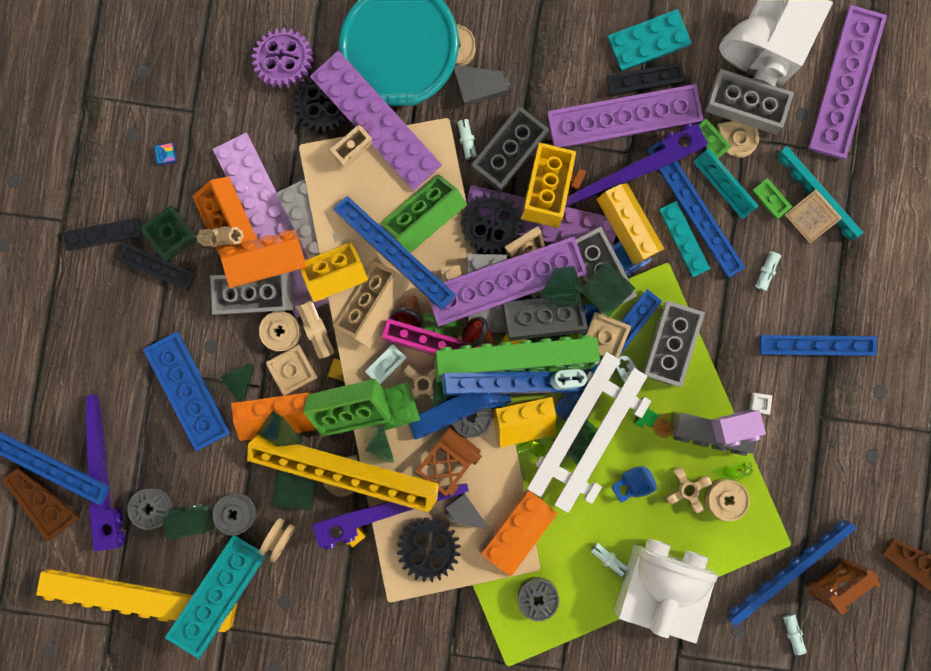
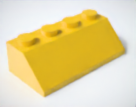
[596,183,664,265]

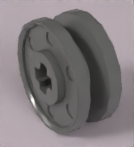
[452,408,492,438]
[127,488,173,530]
[213,493,256,535]
[518,577,559,621]

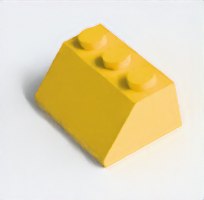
[300,242,368,302]
[491,397,556,448]

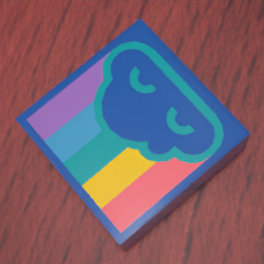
[154,142,177,166]

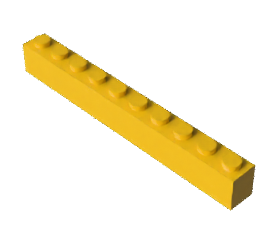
[247,434,439,513]
[36,569,237,632]

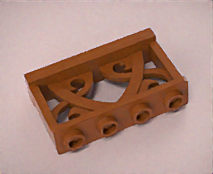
[804,557,881,615]

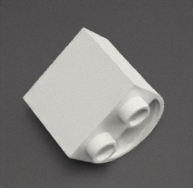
[719,0,833,88]
[614,538,718,643]

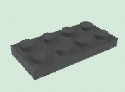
[502,294,588,341]

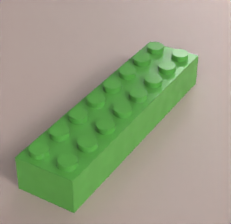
[434,335,600,383]

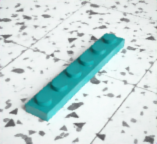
[776,146,864,240]

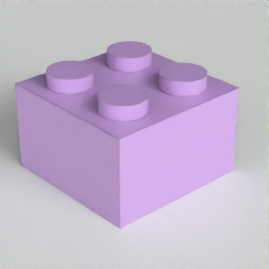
[711,410,766,447]

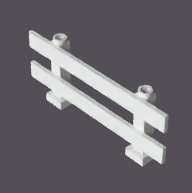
[527,352,651,513]

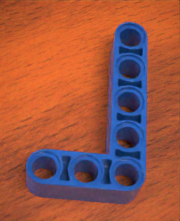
[408,394,512,440]

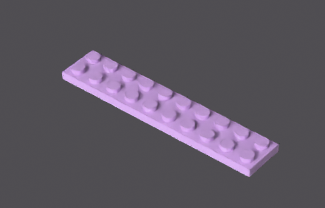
[213,132,329,318]

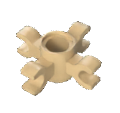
[404,365,442,404]
[665,467,712,513]

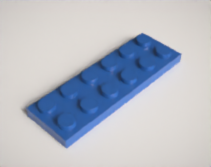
[143,332,231,451]

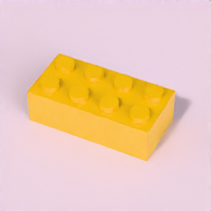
[521,143,576,228]

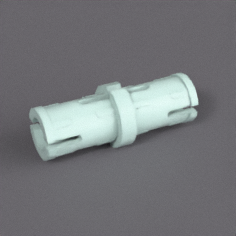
[457,119,477,160]
[755,251,781,291]
[590,542,628,577]
[783,613,807,655]

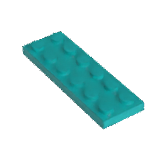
[165,535,267,660]

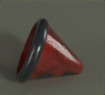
[391,296,423,328]
[462,316,495,348]

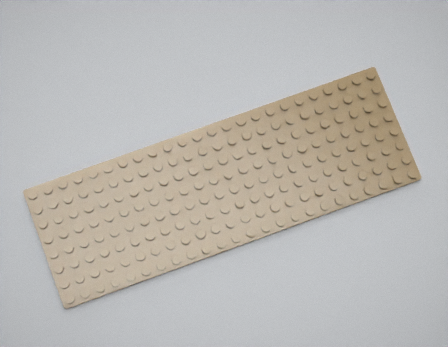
[299,118,540,602]

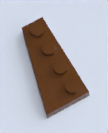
[2,468,81,542]
[881,538,931,592]

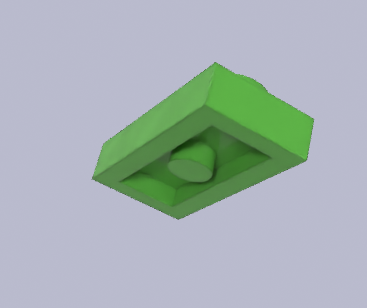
[699,119,732,159]
[751,178,792,220]

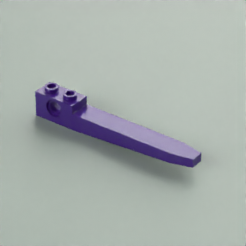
[565,123,708,207]
[86,394,125,551]
[312,483,469,550]

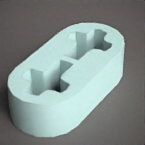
[615,356,637,383]
[550,369,587,390]

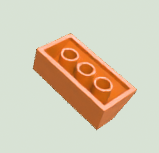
[192,177,258,259]
[219,230,306,288]
[231,393,316,441]
[480,490,558,576]

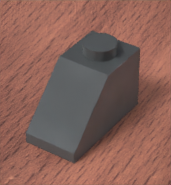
[445,493,488,528]

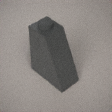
[454,65,510,107]

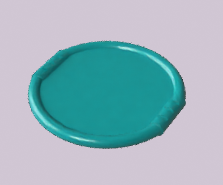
[338,0,459,106]

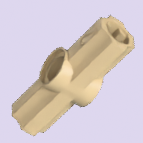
[197,226,244,247]
[296,299,335,359]

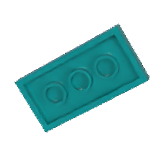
[607,9,692,72]

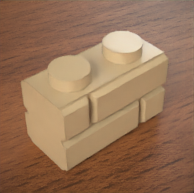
[330,125,373,169]

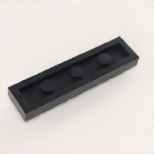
[606,62,685,96]
[63,217,143,251]
[117,243,196,291]

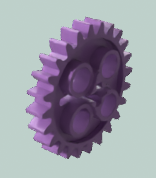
[251,28,314,89]

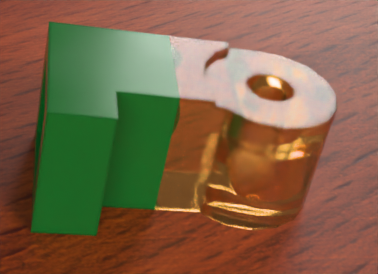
[633,408,673,438]

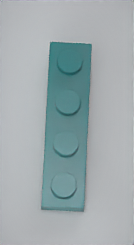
[693,148,758,219]
[658,201,710,278]

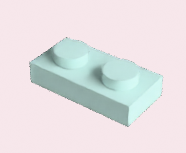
[365,344,407,384]

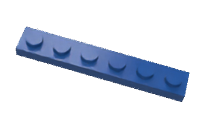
[759,335,877,356]

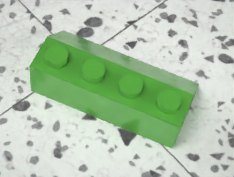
[380,174,467,253]
[303,379,391,437]

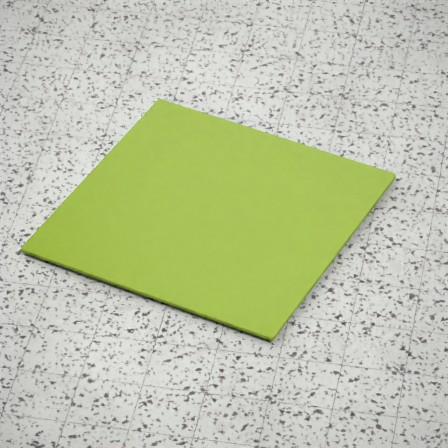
[473,263,791,666]

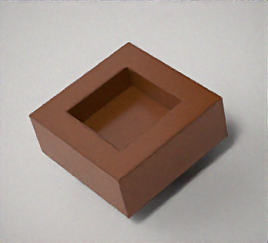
[570,169,587,192]

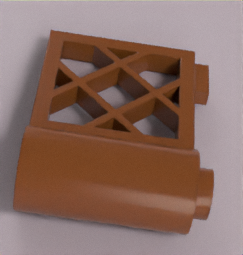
[415,427,482,497]

